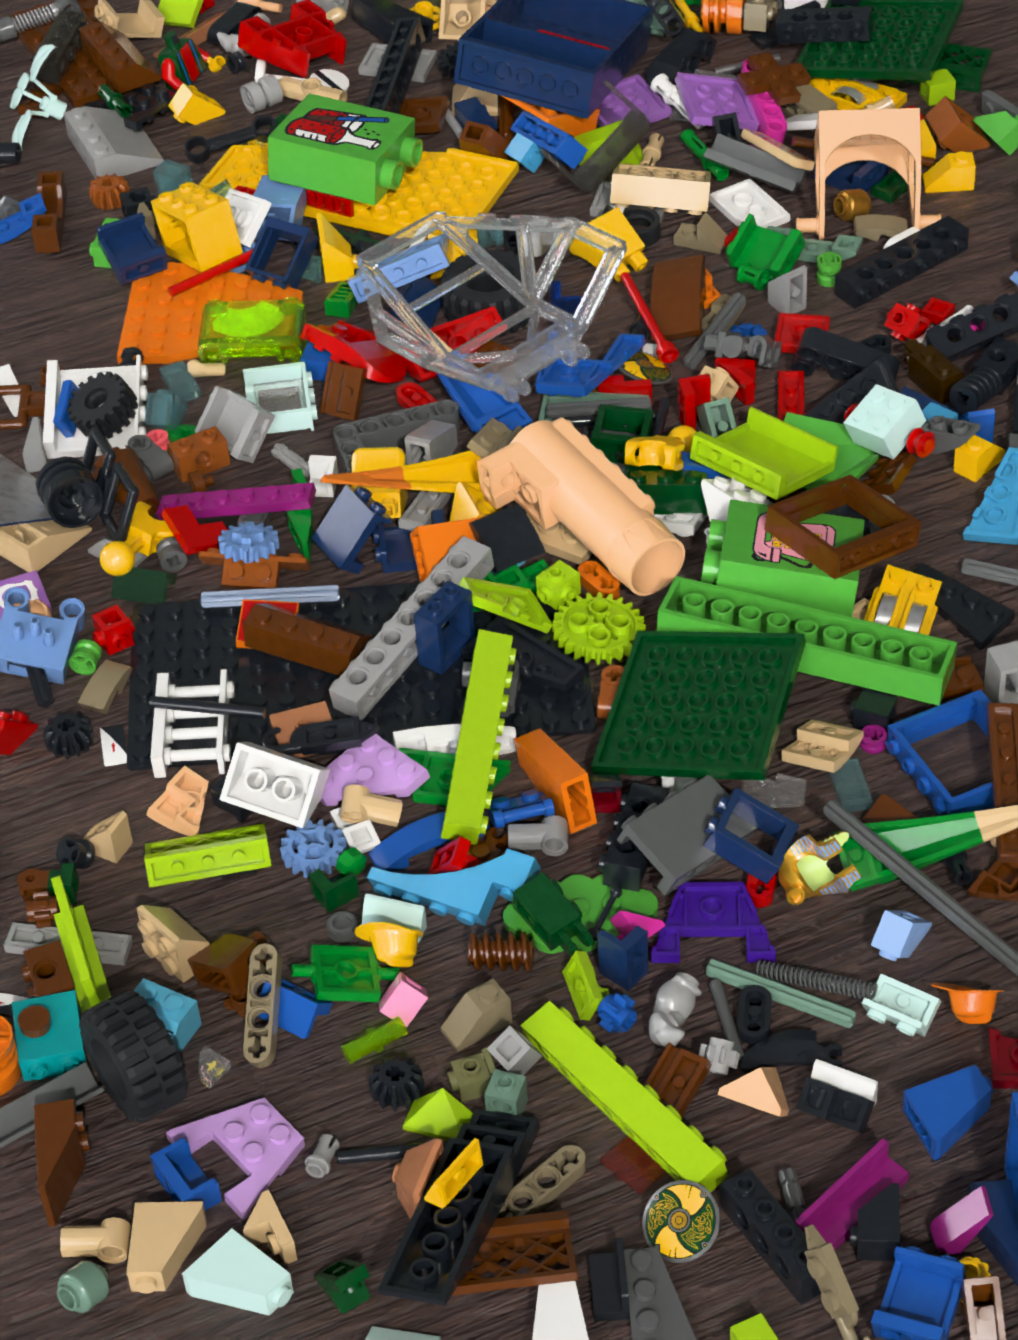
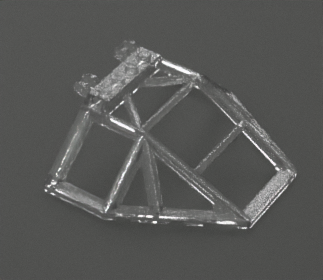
[356,211,627,403]

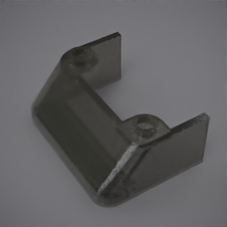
[540,79,651,193]

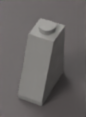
[404,419,458,465]

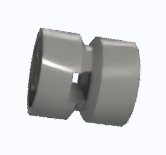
[240,74,283,114]

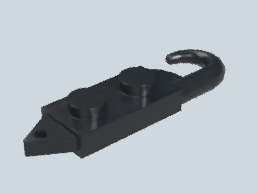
[261,716,379,756]

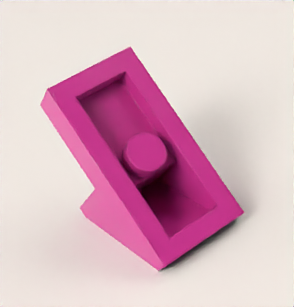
[610,911,666,940]

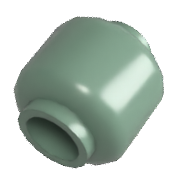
[57,1261,109,1313]

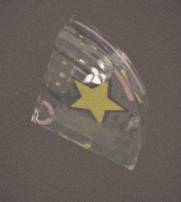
[198,1046,231,1089]

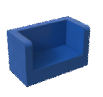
[150,1137,222,1211]

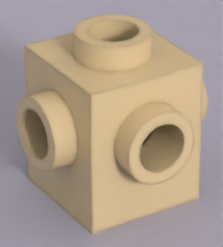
[699,365,739,402]

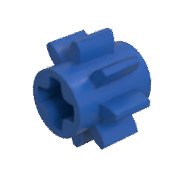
[597,993,637,1034]

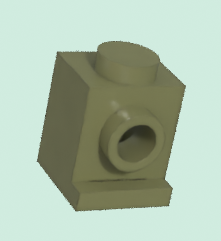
[446,1047,496,1103]

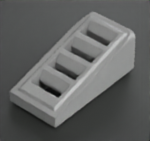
[22,417,47,473]

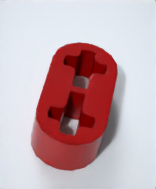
[746,870,779,908]

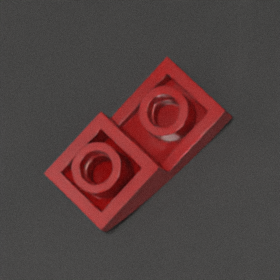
[598,375,653,406]

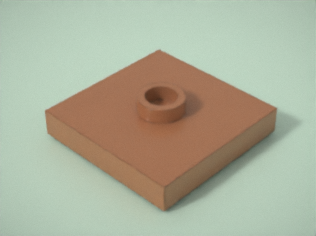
[269,701,332,759]

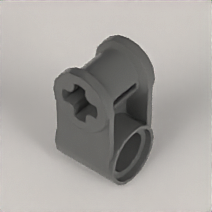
[128,435,175,483]

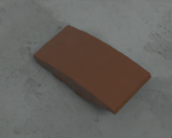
[650,254,706,343]

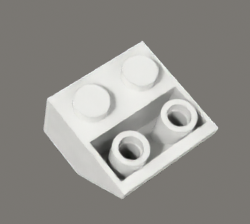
[701,476,774,522]

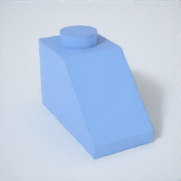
[871,910,933,961]

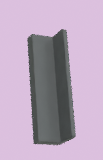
[0,1062,105,1148]

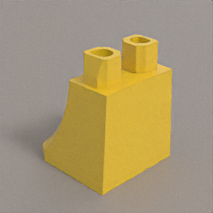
[569,207,649,283]
[352,447,408,519]

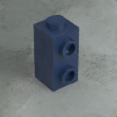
[454,97,497,130]

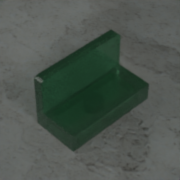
[111,567,177,604]

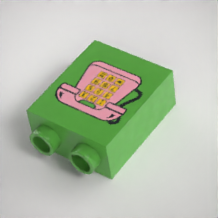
[701,499,865,617]

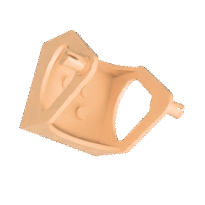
[796,108,941,240]

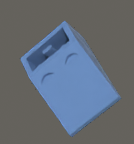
[253,175,307,241]

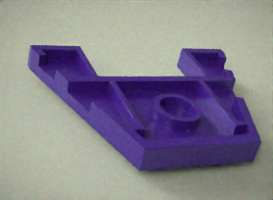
[651,882,776,963]

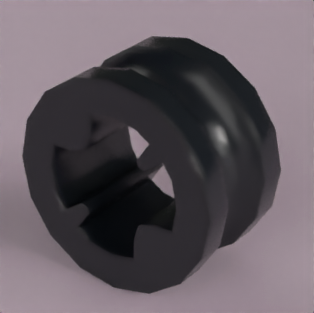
[226,51,246,74]

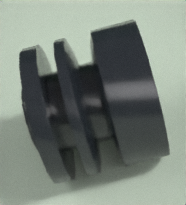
[35,456,103,528]

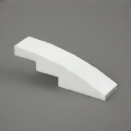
[393,724,516,755]

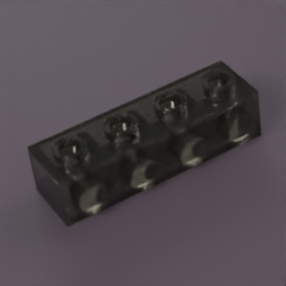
[30,11,89,82]

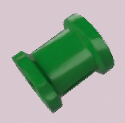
[736,261,770,291]

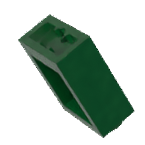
[591,404,653,464]

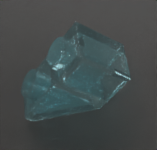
[153,159,193,197]
[145,389,188,430]

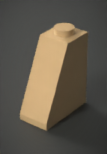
[126,1201,207,1294]

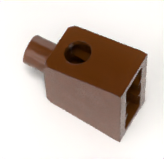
[188,931,267,996]

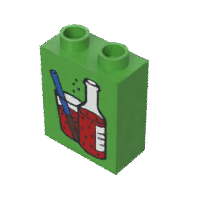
[268,93,423,205]

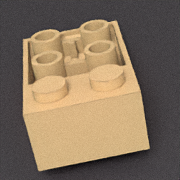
[0,520,92,572]

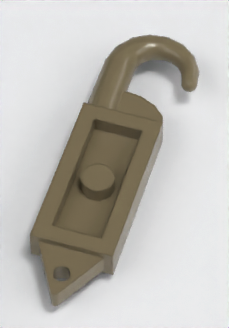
[804,1224,871,1340]

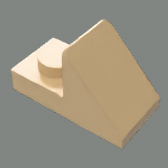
[243,1189,297,1265]

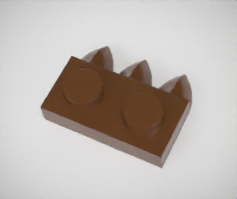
[863,452,917,495]

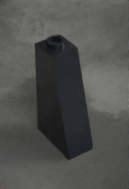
[351,0,434,43]

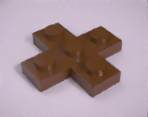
[737,52,811,106]

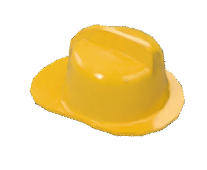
[354,922,424,968]

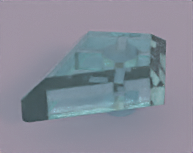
[302,255,322,284]

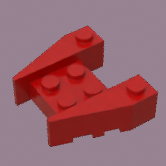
[238,0,347,78]

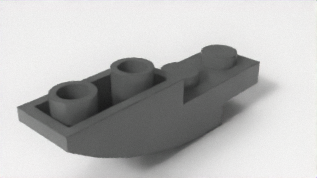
[903,416,981,455]

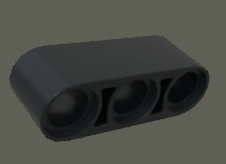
[644,0,689,39]
[207,2,262,47]

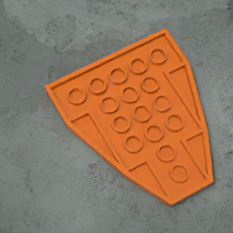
[116,262,304,365]

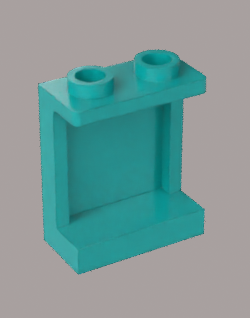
[12,990,88,1081]

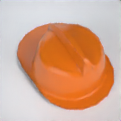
[931,982,1004,1024]

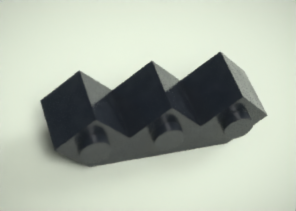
[646,28,717,87]

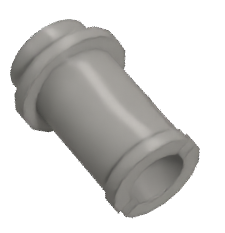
[305,1134,340,1178]

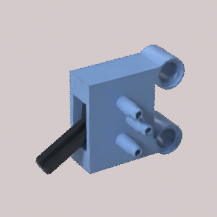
[0,587,86,708]

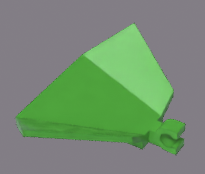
[784,412,884,491]

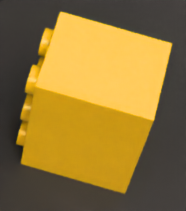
[151,182,243,272]

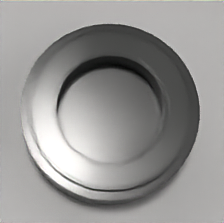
[326,911,358,942]

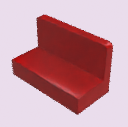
[678,374,711,430]

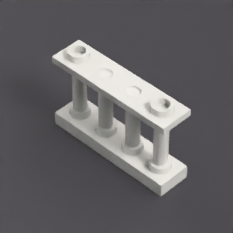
[150,669,235,778]

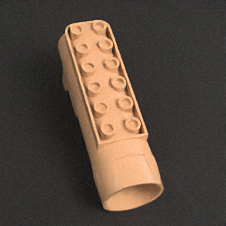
[477,417,685,596]

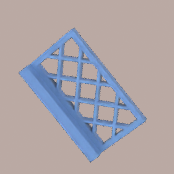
[348,232,450,304]

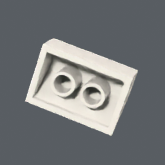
[219,742,330,828]

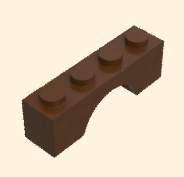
[31,171,67,254]

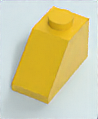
[168,83,226,125]
[922,151,976,193]
[954,434,1007,483]

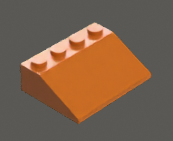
[500,95,600,138]

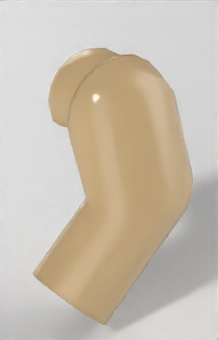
[326,7,347,25]
[187,359,225,378]

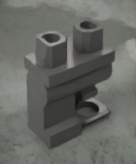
[704,331,783,368]

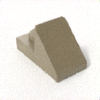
[674,212,728,254]

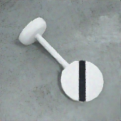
[254,59,350,92]

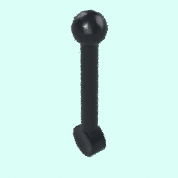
[588,886,623,941]

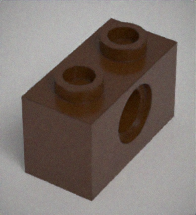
[20,940,79,1003]

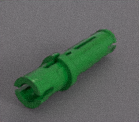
[680,129,730,181]

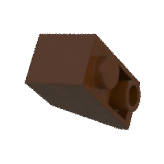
[459,120,510,160]

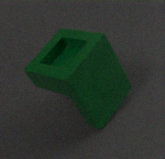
[309,869,359,913]

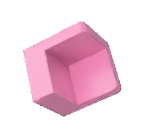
[378,972,428,1028]

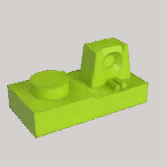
[562,950,610,1021]

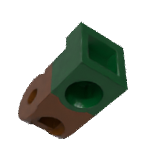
[17,863,79,904]

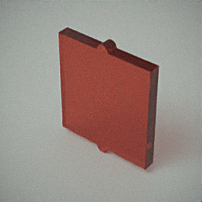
[600,1136,666,1194]

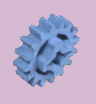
[218,522,279,563]
[280,819,347,878]

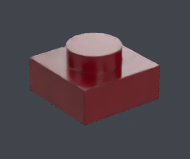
[592,789,622,814]

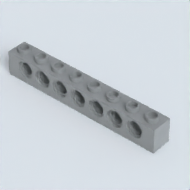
[329,536,494,721]

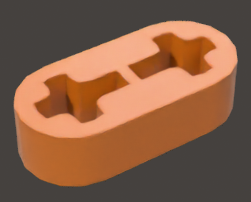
[578,561,620,600]

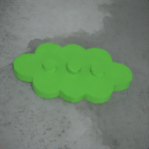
[503,874,658,954]

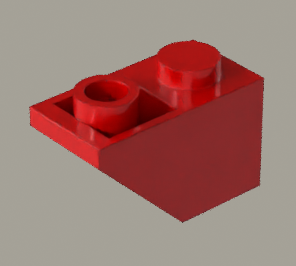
[0,709,38,755]

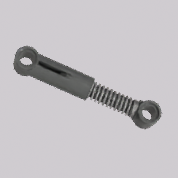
[0,0,81,43]

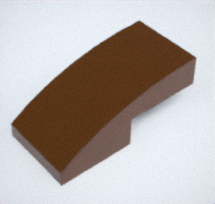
[18,82,62,118]

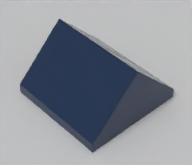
[383,276,443,328]

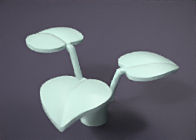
[10,45,67,151]

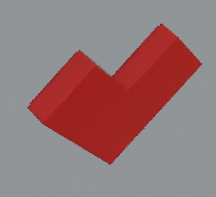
[161,505,228,555]

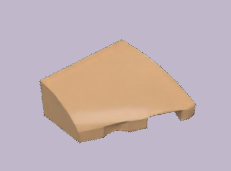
[146,766,209,836]

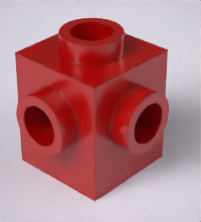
[884,302,931,342]
[92,604,135,656]

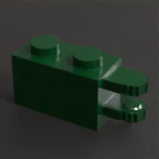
[513,872,594,957]

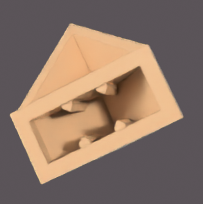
[718,1067,789,1117]

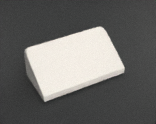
[811,1059,878,1108]

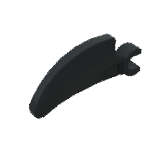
[740,1029,842,1073]

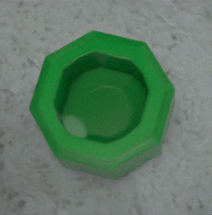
[336,847,367,876]

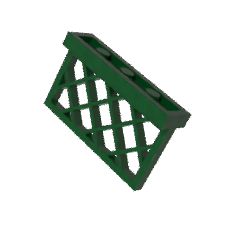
[888,43,992,93]

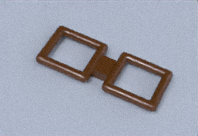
[0,384,45,430]

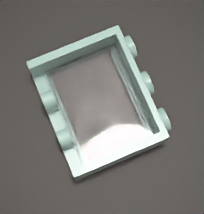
[243,361,318,434]

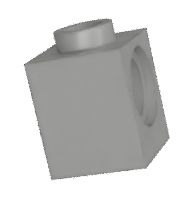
[487,1025,543,1076]

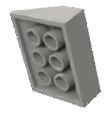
[63,106,165,180]

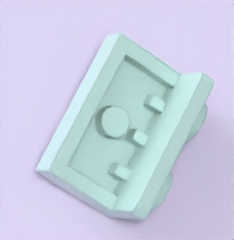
[861,974,941,1037]

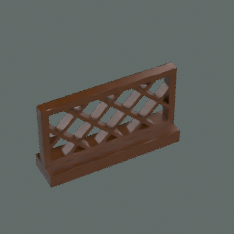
[452,1210,578,1296]

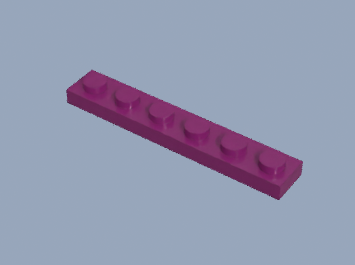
[156,483,317,521]

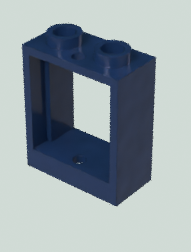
[245,216,319,290]
[414,581,475,675]
[703,787,799,884]

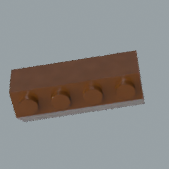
[79,21,161,93]
[243,603,373,676]

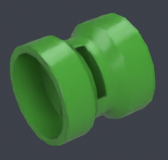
[816,252,842,287]

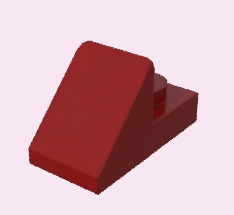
[715,357,756,406]
[428,837,479,874]

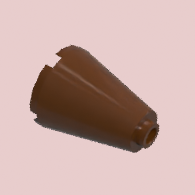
[91,445,159,516]

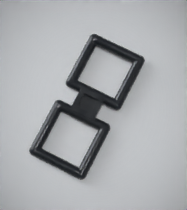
[82,426,139,542]

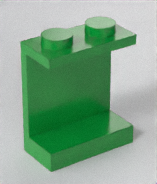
[726,213,806,281]

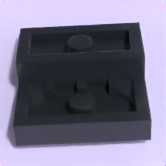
[469,504,546,573]

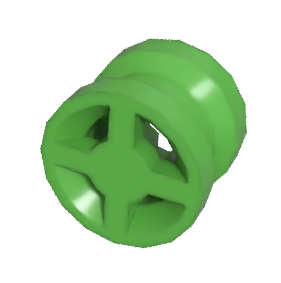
[69,639,102,675]

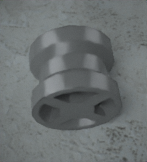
[156,537,187,572]

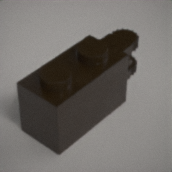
[904,339,963,404]

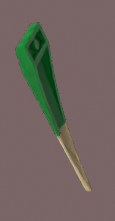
[833,805,1018,892]

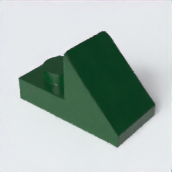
[314,1258,370,1314]

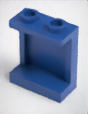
[871,1246,966,1340]

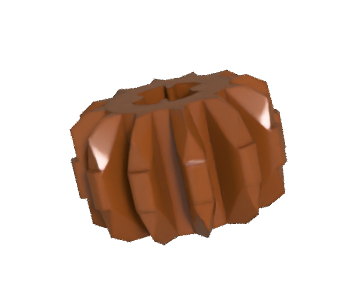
[89,173,130,211]

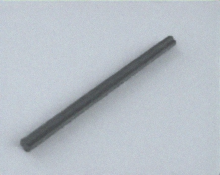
[823,800,1018,976]

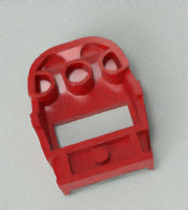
[300,320,407,383]

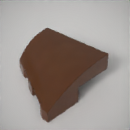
[968,859,1018,902]

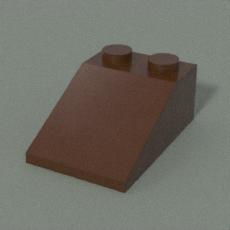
[33,1099,90,1226]

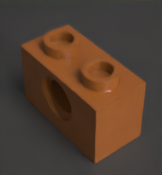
[167,426,231,483]

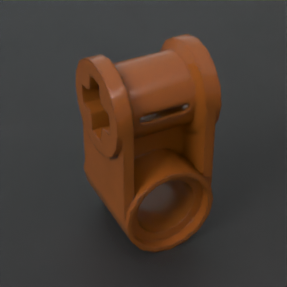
[597,665,624,719]

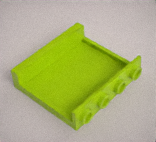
[690,406,838,500]

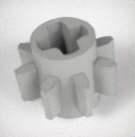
[698,1037,740,1075]

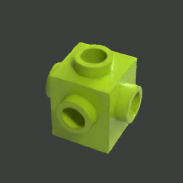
[536,560,581,610]

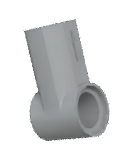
[508,815,568,856]

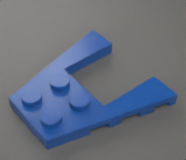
[535,329,646,397]

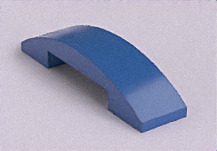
[0,193,47,244]
[368,811,490,872]

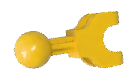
[625,425,697,471]
[100,501,174,576]

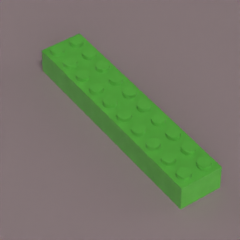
[657,576,957,706]

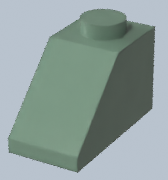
[696,397,737,438]

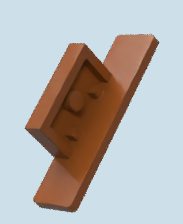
[198,548,311,589]

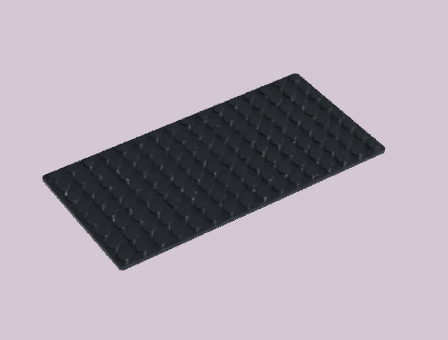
[127,582,596,771]

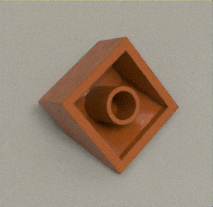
[925,96,991,153]

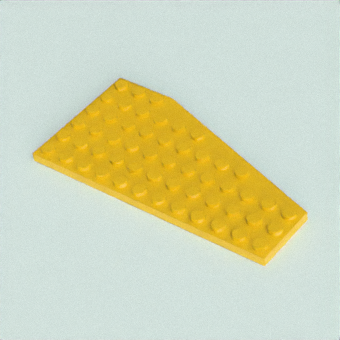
[199,145,519,241]

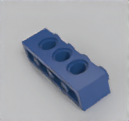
[510,110,588,170]

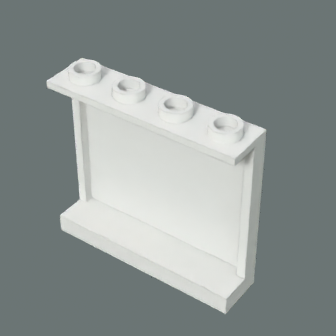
[43,355,148,459]

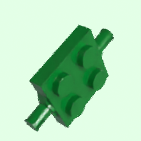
[291,945,400,1002]

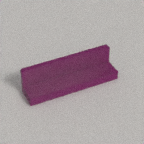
[794,1138,909,1250]

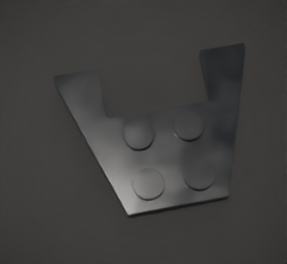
[84,83,176,131]

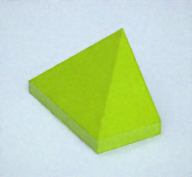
[403,1088,474,1141]

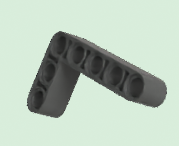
[333,400,460,486]

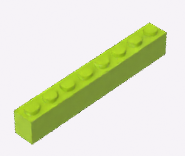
[441,629,517,845]
[520,1000,729,1192]

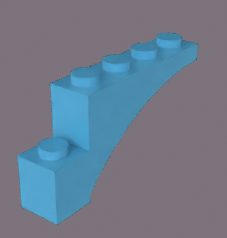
[367,849,541,926]

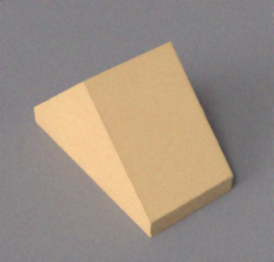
[83,810,133,863]

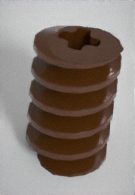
[468,930,534,972]

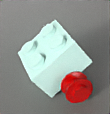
[843,384,935,459]

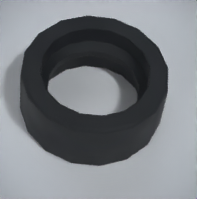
[623,206,661,248]

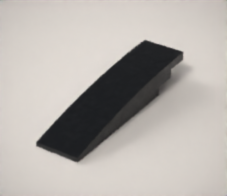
[378,1109,540,1306]

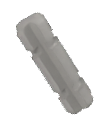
[271,443,310,478]

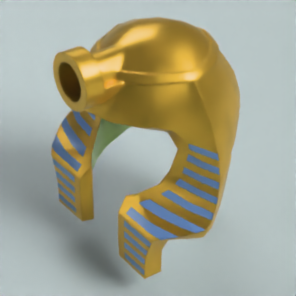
[778,831,862,905]

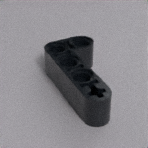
[791,327,900,381]

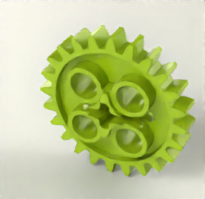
[552,592,646,665]

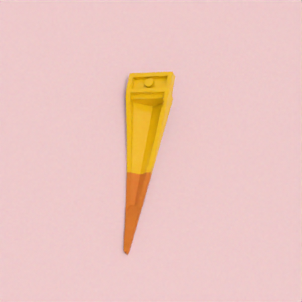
[320,450,482,493]

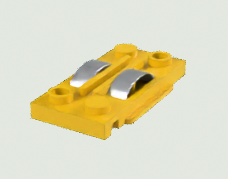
[810,78,907,110]
[864,565,942,635]

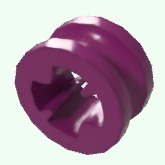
[860,724,887,754]

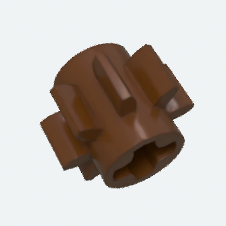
[26,890,60,928]

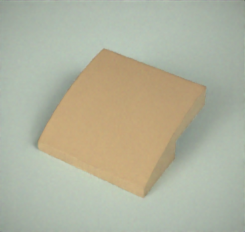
[782,719,864,773]

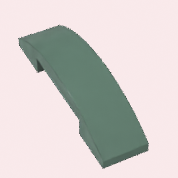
[767,226,863,263]

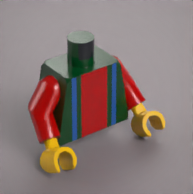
[158,31,226,91]

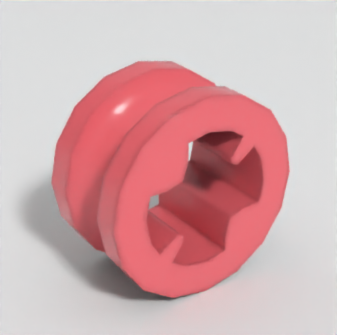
[146,429,170,451]

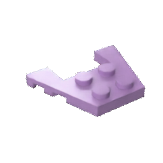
[166,1098,305,1221]

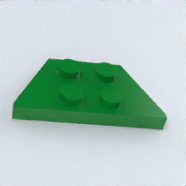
[399,748,511,806]

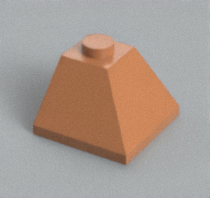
[392,1139,444,1220]

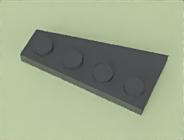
[624,1247,696,1340]

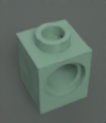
[484,1069,528,1116]

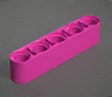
[741,59,787,144]

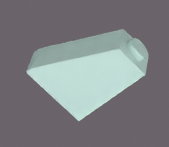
[182,1228,294,1316]

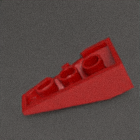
[400,306,505,382]

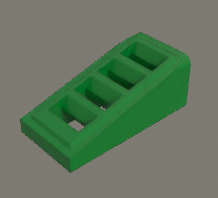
[324,281,357,318]

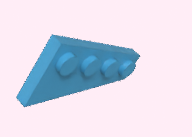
[963,447,1018,545]

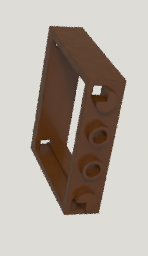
[764,474,922,580]

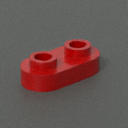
[396,382,437,409]

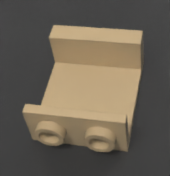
[94,0,165,38]

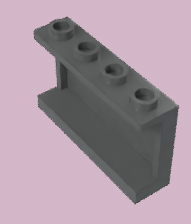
[617,775,757,896]

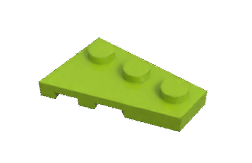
[458,577,553,634]

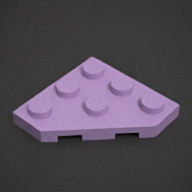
[320,734,430,807]

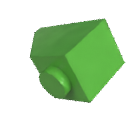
[973,111,1018,155]

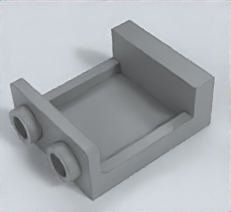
[195,386,275,463]

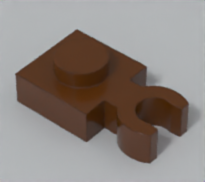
[468,827,509,865]

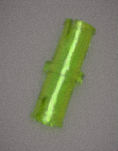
[341,1016,408,1065]

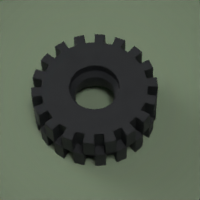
[67,371,138,439]

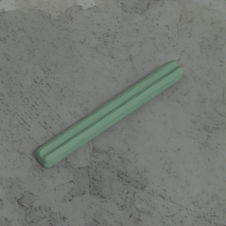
[706,959,856,1028]

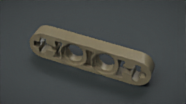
[243,943,282,1068]
[497,1145,586,1218]

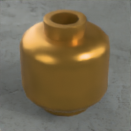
[833,188,871,222]

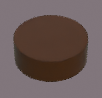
[18,1005,52,1038]

